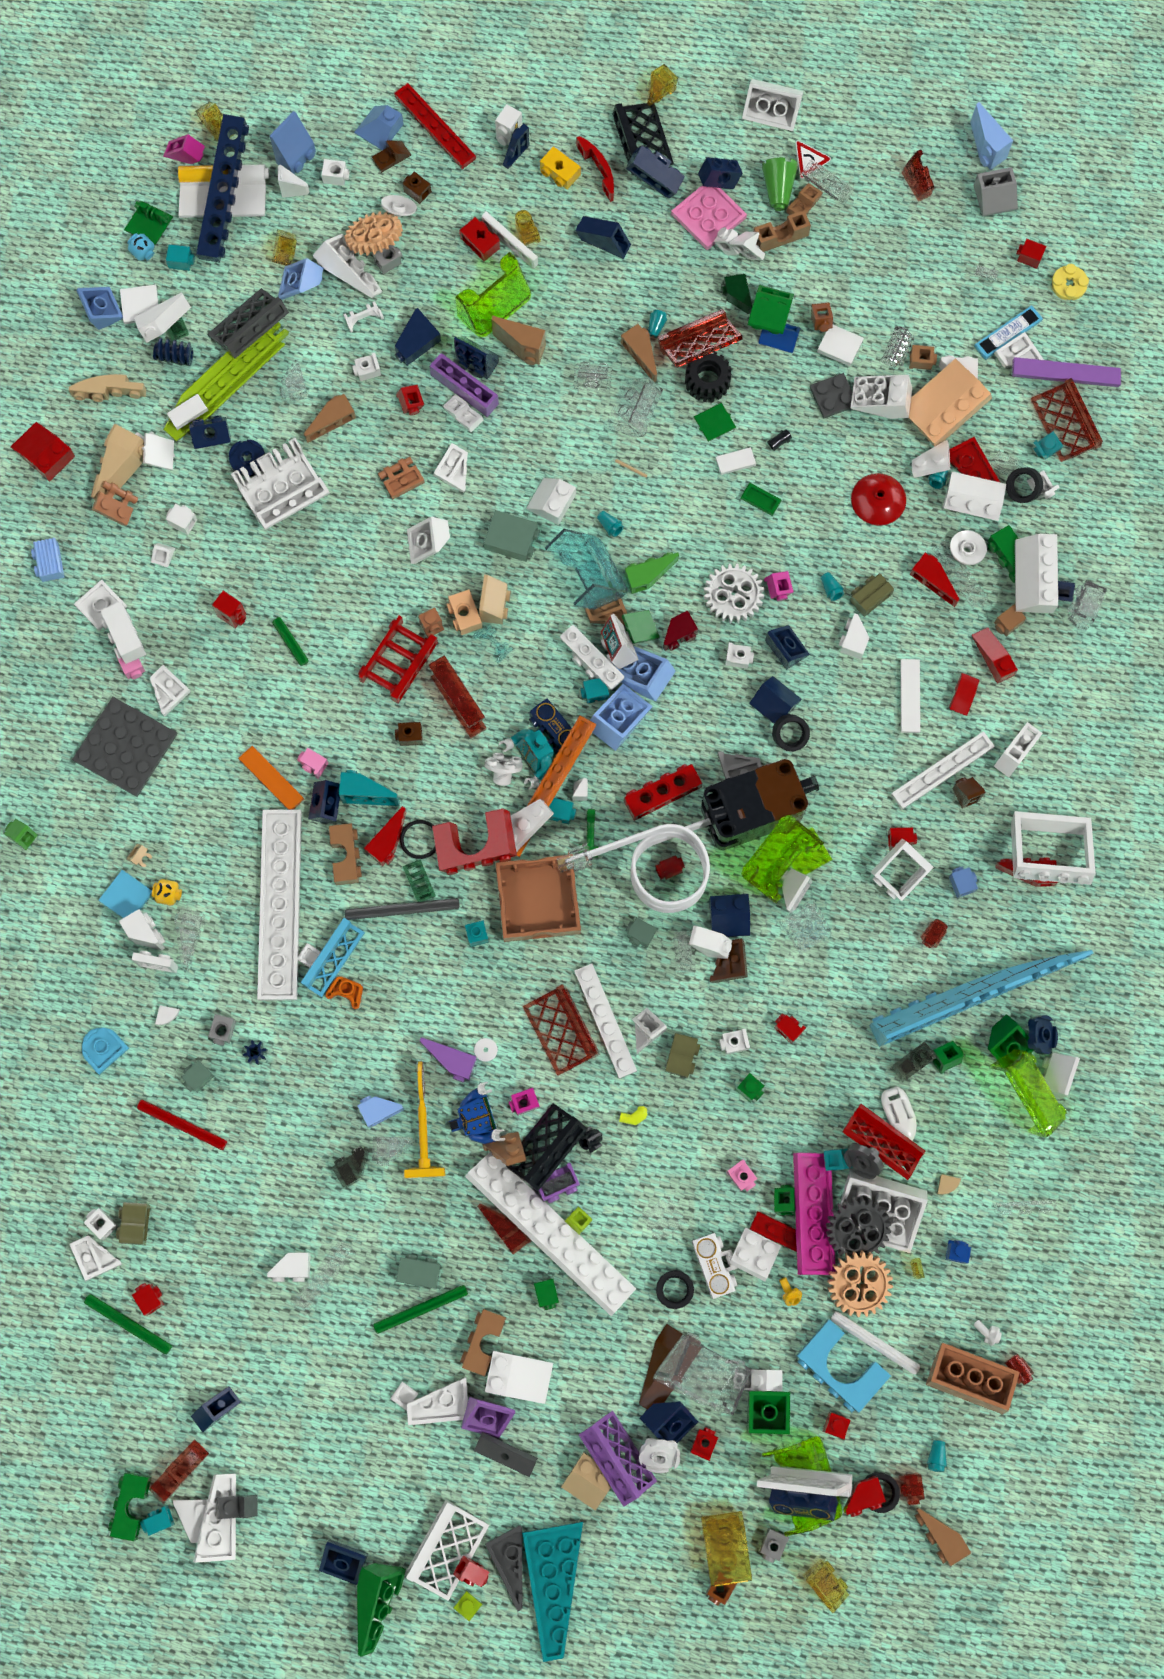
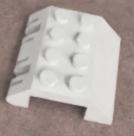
[231,438,330,530]

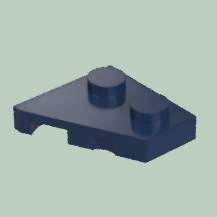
[503,123,530,169]

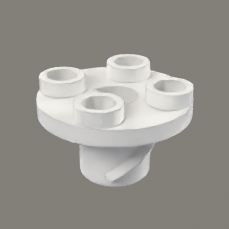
[484,753,523,786]

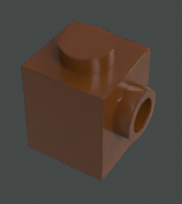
[403,171,432,204]
[395,722,423,746]

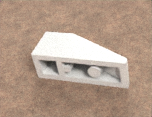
[134,292,191,342]
[994,722,1043,777]

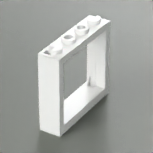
[1011,811,1096,885]

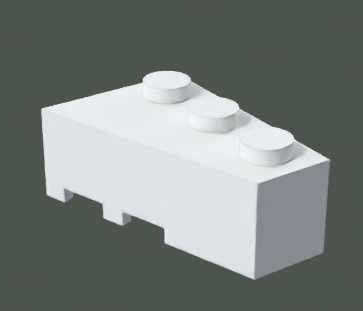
[100,601,146,664]

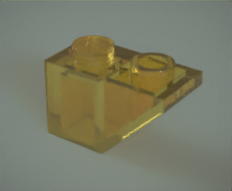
[647,64,678,106]
[272,229,297,266]

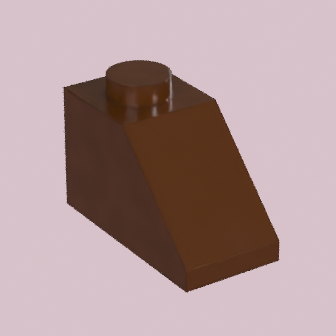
[952,777,986,809]

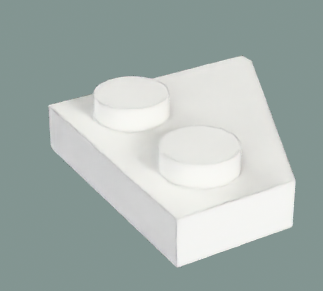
[433,443,468,493]
[70,1236,122,1282]

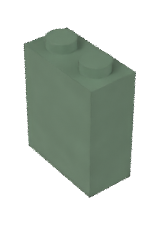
[484,510,540,562]

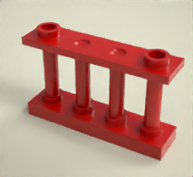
[358,615,438,704]

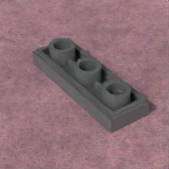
[474,1432,538,1477]

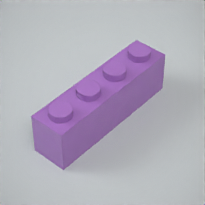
[429,353,499,417]

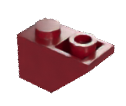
[663,610,698,651]

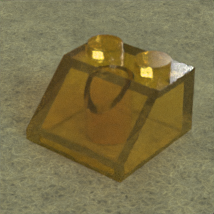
[802,1559,849,1614]

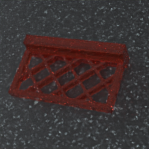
[657,309,743,368]
[1031,378,1103,462]
[523,984,601,1076]

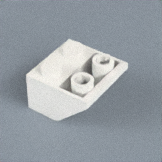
[119,909,165,950]

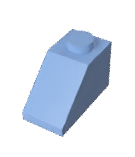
[357,1096,404,1128]

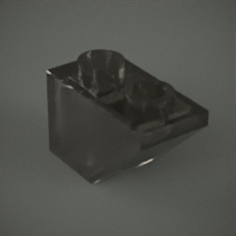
[891,1042,937,1083]
[332,1146,370,1189]

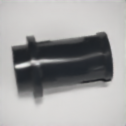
[767,429,792,451]

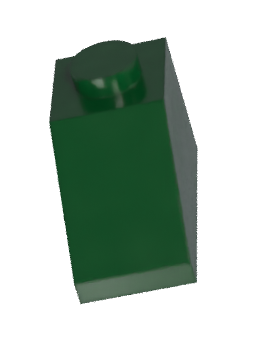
[721,274,752,314]

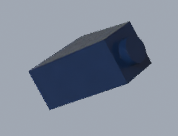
[575,216,631,259]
[395,308,441,366]

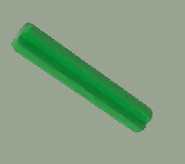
[272,617,309,666]

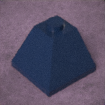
[639,1401,698,1443]

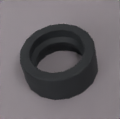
[1006,467,1043,503]
[772,714,810,752]
[656,1270,694,1309]
[865,1472,900,1513]

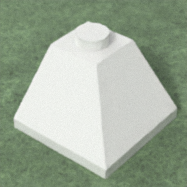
[407,517,450,564]
[781,868,812,914]

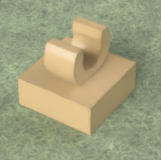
[126,844,152,867]

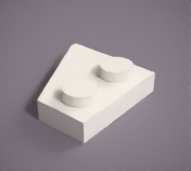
[994,332,1044,368]
[912,440,950,478]
[150,665,191,717]
[173,1499,208,1543]

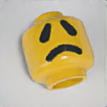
[152,879,182,906]

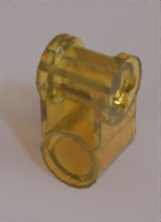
[515,210,541,247]

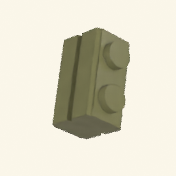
[850,573,894,617]

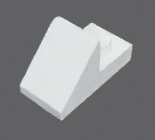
[729,232,765,260]

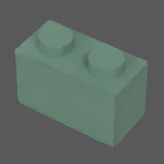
[396,1254,441,1289]

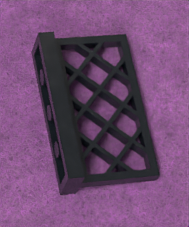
[612,102,674,175]
[506,1103,588,1191]

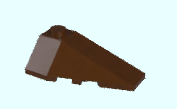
[639,1324,701,1409]

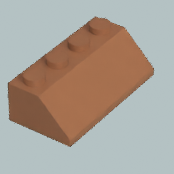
[926,1343,1020,1415]

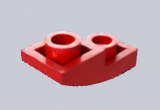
[949,673,980,716]

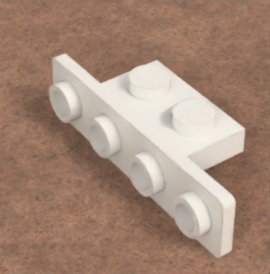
[560,625,624,690]

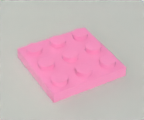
[671,185,747,250]

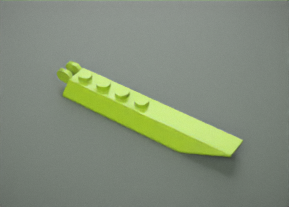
[163,322,289,442]

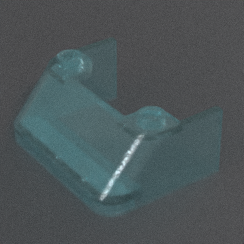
[545,528,628,610]

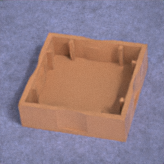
[496,855,581,942]

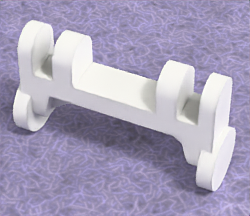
[343,301,384,333]

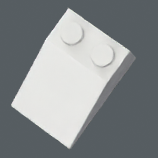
[485,1351,553,1404]

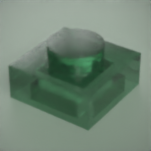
[168,317,189,342]

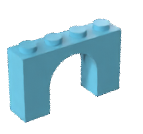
[796,1319,891,1413]

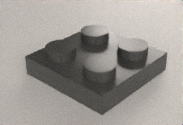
[810,373,853,419]

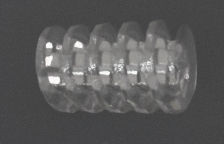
[881,326,915,368]

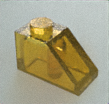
[195,101,234,142]

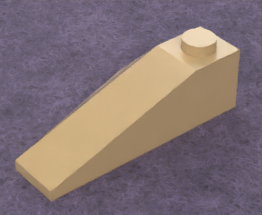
[91,424,144,500]

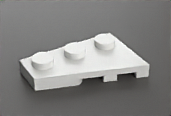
[511,799,554,852]
[407,1377,468,1425]

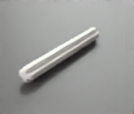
[831,1311,920,1375]

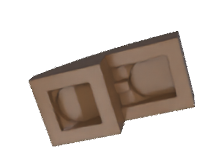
[786,183,823,215]

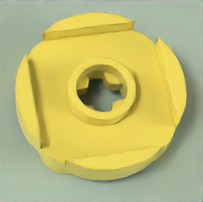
[1052,264,1089,300]

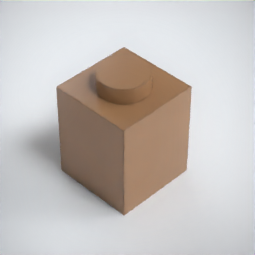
[994,604,1026,637]

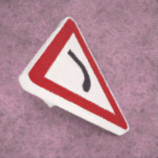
[795,141,831,179]

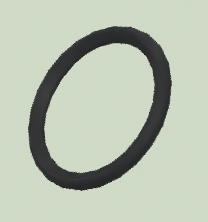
[400,820,436,859]

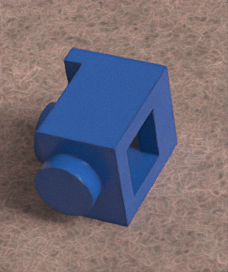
[945,1240,971,1264]

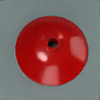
[851,473,906,526]

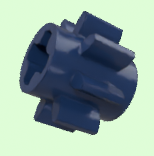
[243,1040,268,1065]

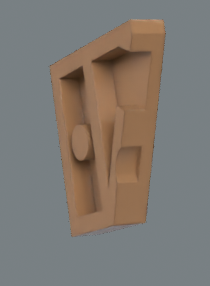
[583,591,628,626]
[482,1132,526,1166]

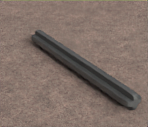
[345,898,460,920]

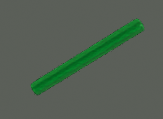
[373,1285,468,1334]
[84,1294,172,1354]

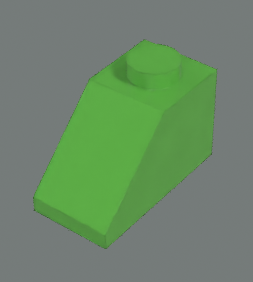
[4,818,38,850]

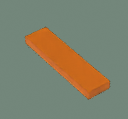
[238,746,304,810]

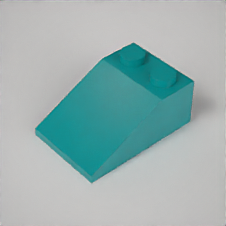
[339,770,400,806]

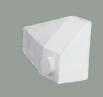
[313,234,382,298]

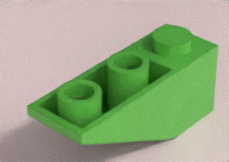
[625,552,679,594]

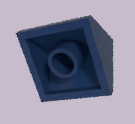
[765,625,810,670]
[749,676,802,724]
[319,1539,369,1585]

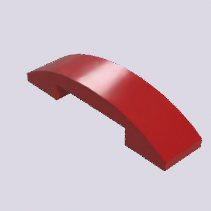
[576,136,614,202]

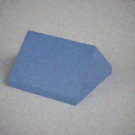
[76,287,123,330]

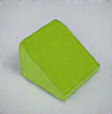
[565,1206,593,1235]

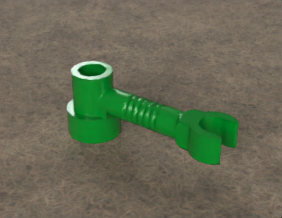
[578,809,599,858]

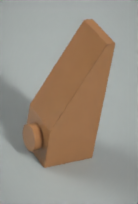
[621,324,657,382]
[304,394,356,443]

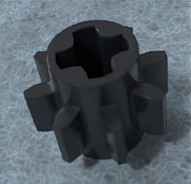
[578,1126,603,1153]

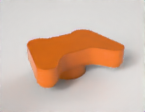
[325,976,363,1009]

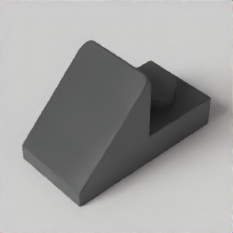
[217,1495,258,1519]

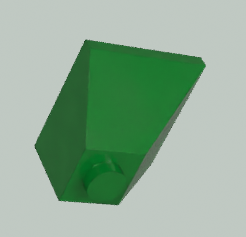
[988,1014,1034,1074]

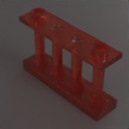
[428,655,487,739]

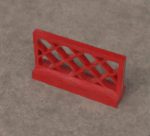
[842,1104,925,1180]

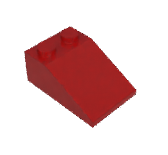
[10,422,75,482]

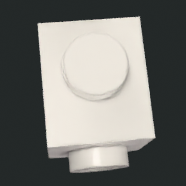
[1027,470,1060,500]

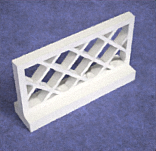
[757,1466,852,1497]
[405,1500,489,1601]

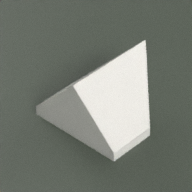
[278,165,310,198]
[632,1008,667,1054]

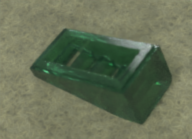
[403,859,436,902]

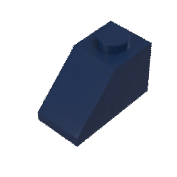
[191,1386,241,1432]

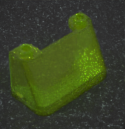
[455,252,531,337]
[741,815,824,904]

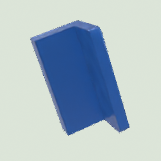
[759,324,801,353]

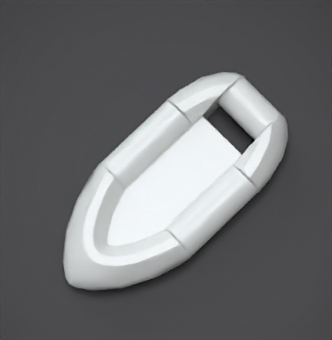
[881,1086,917,1141]

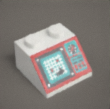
[601,614,639,669]

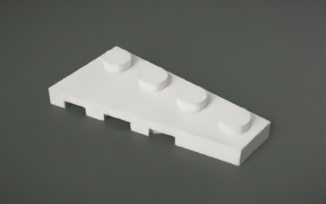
[193,1473,236,1563]

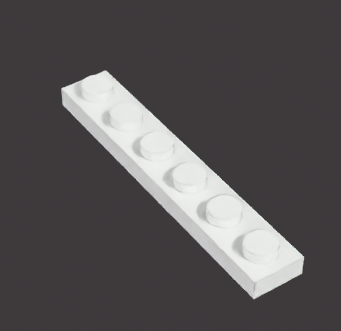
[891,731,995,810]
[574,964,637,1079]

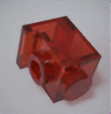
[898,1473,925,1505]

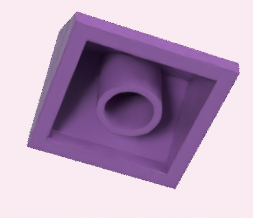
[461,1397,515,1438]

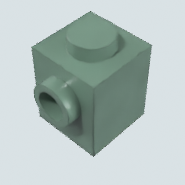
[625,917,657,948]
[181,1060,214,1093]

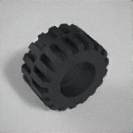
[685,351,732,402]

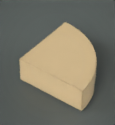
[937,1174,961,1195]

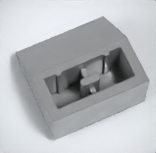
[974,167,1018,217]

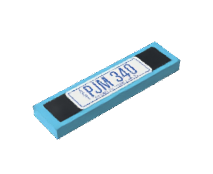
[974,305,1043,360]

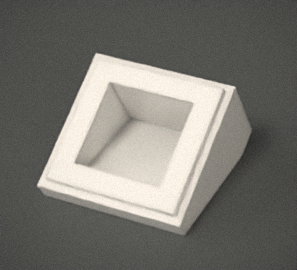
[151,543,175,567]

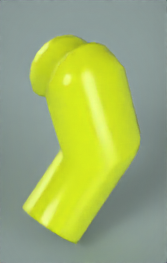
[619,1106,648,1125]

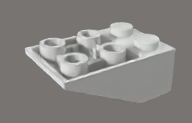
[851,375,912,419]

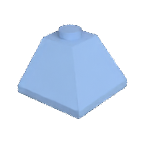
[278,258,323,300]

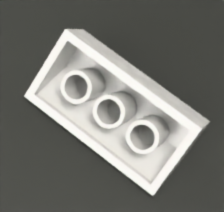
[1015,534,1058,613]

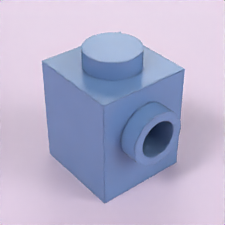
[949,867,978,898]

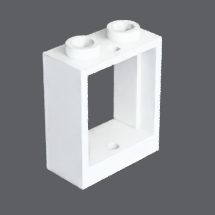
[870,839,934,901]

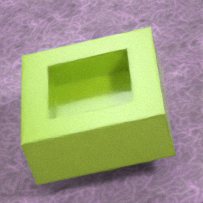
[453,1591,482,1621]

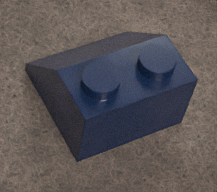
[709,894,750,937]

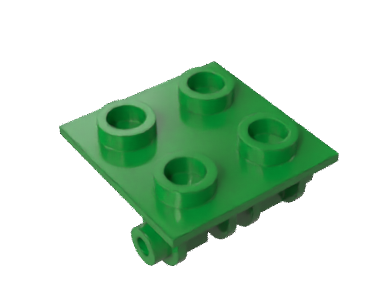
[124,201,173,246]

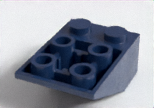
[454,337,499,379]

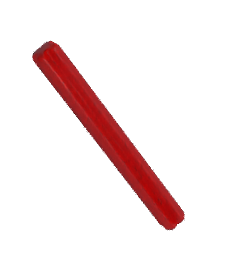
[137,1100,227,1150]

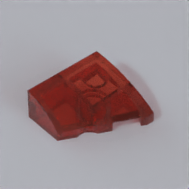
[902,149,934,202]

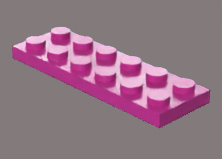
[793,1153,836,1275]

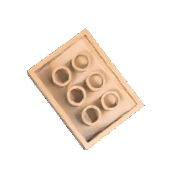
[909,358,992,447]

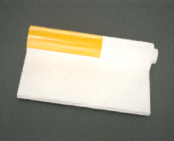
[178,164,269,218]

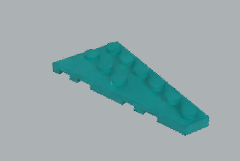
[522,1521,583,1662]

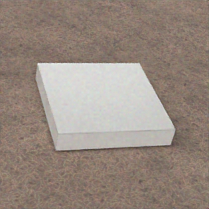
[120,285,159,324]
[74,580,127,631]

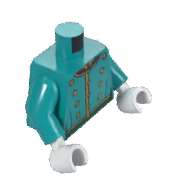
[499,729,554,789]

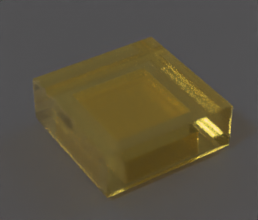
[910,1258,925,1280]

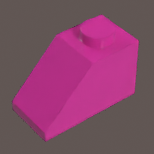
[163,134,205,164]

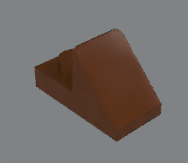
[372,140,411,173]

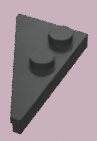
[485,1524,523,1611]

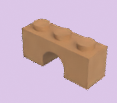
[753,210,811,252]
[329,823,362,886]
[460,1309,506,1376]

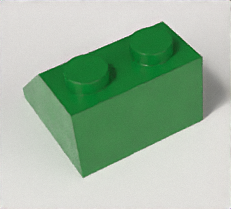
[747,1391,790,1434]

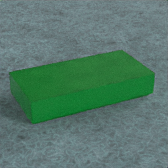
[740,483,782,516]

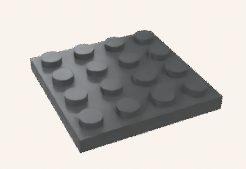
[72,697,178,797]

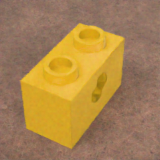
[540,146,581,190]

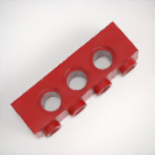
[624,764,703,821]

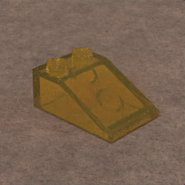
[701,1511,752,1587]

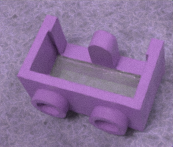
[539,1163,580,1204]

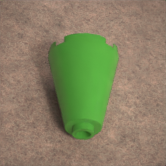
[762,157,798,211]

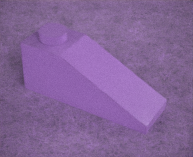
[420,1037,477,1083]

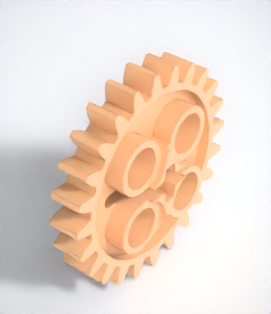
[344,211,403,256]
[827,1250,893,1317]

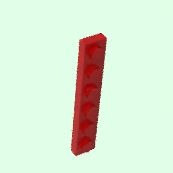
[394,83,476,170]

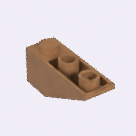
[914,1508,971,1566]

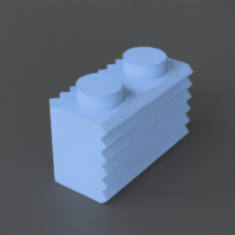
[31,538,65,582]

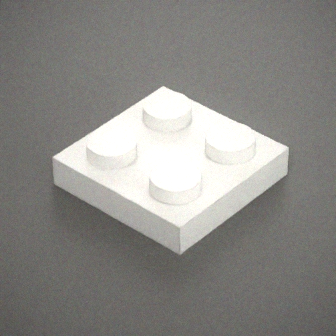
[132,951,178,973]
[729,1228,781,1281]

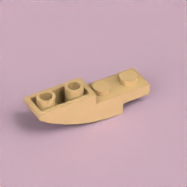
[69,374,146,402]

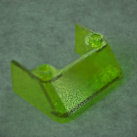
[989,1049,1067,1138]
[762,1436,842,1536]

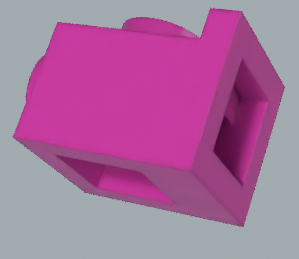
[764,571,794,601]
[509,1088,540,1116]

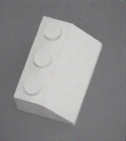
[742,79,804,131]
[943,472,1006,521]

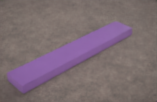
[1012,357,1121,387]

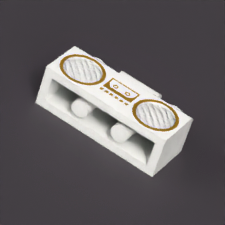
[692,1233,738,1299]

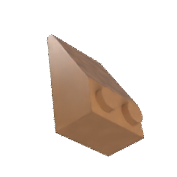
[491,316,546,365]

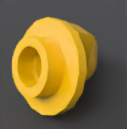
[779,1277,802,1306]

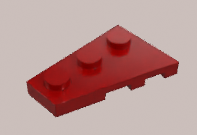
[949,437,1001,483]

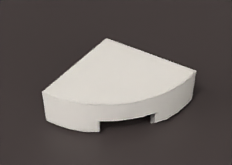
[155,1005,180,1025]

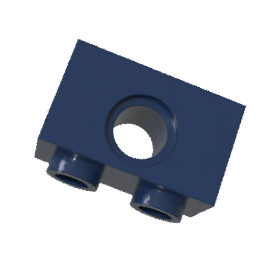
[698,157,743,189]
[189,415,231,449]
[308,780,340,823]

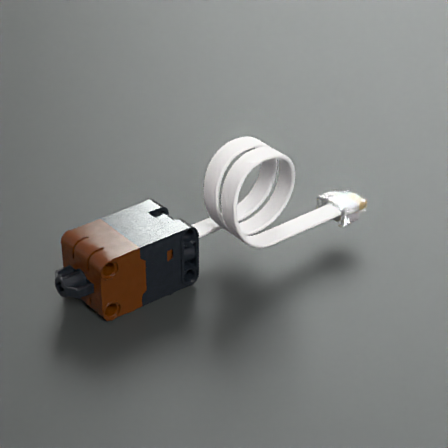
[556,759,819,913]

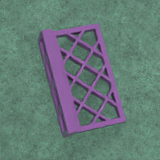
[579,1411,657,1507]

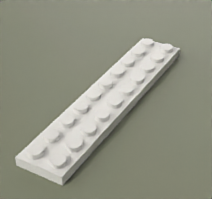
[257,810,302,1001]
[465,1151,636,1316]

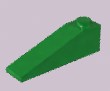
[357,1563,406,1657]

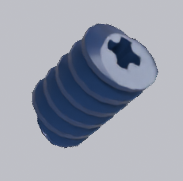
[153,337,193,366]

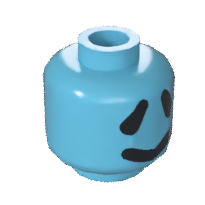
[127,233,155,261]

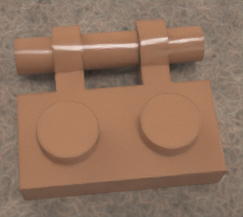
[377,456,425,500]
[91,481,138,526]

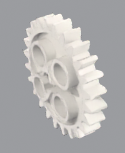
[704,564,764,623]

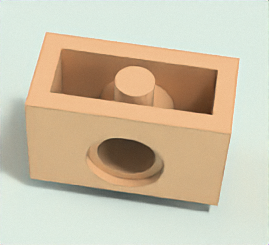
[446,590,482,635]

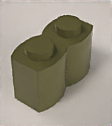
[665,1033,700,1078]
[116,1202,150,1245]

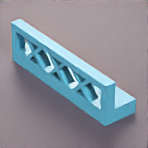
[301,918,365,997]

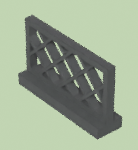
[208,288,289,359]

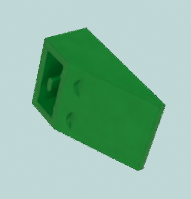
[747,285,794,334]

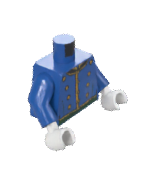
[449,1082,505,1144]

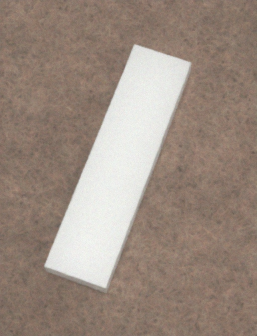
[482,211,538,269]
[900,659,920,733]

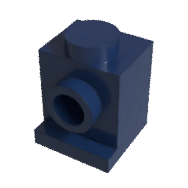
[1058,580,1075,602]

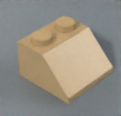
[479,575,511,624]
[561,1452,611,1510]

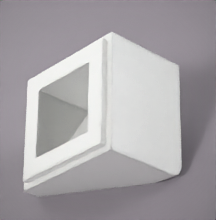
[573,778,588,801]

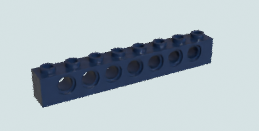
[196,114,249,263]

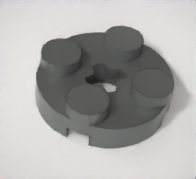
[844,1143,883,1179]

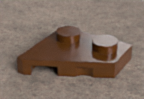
[710,938,748,983]

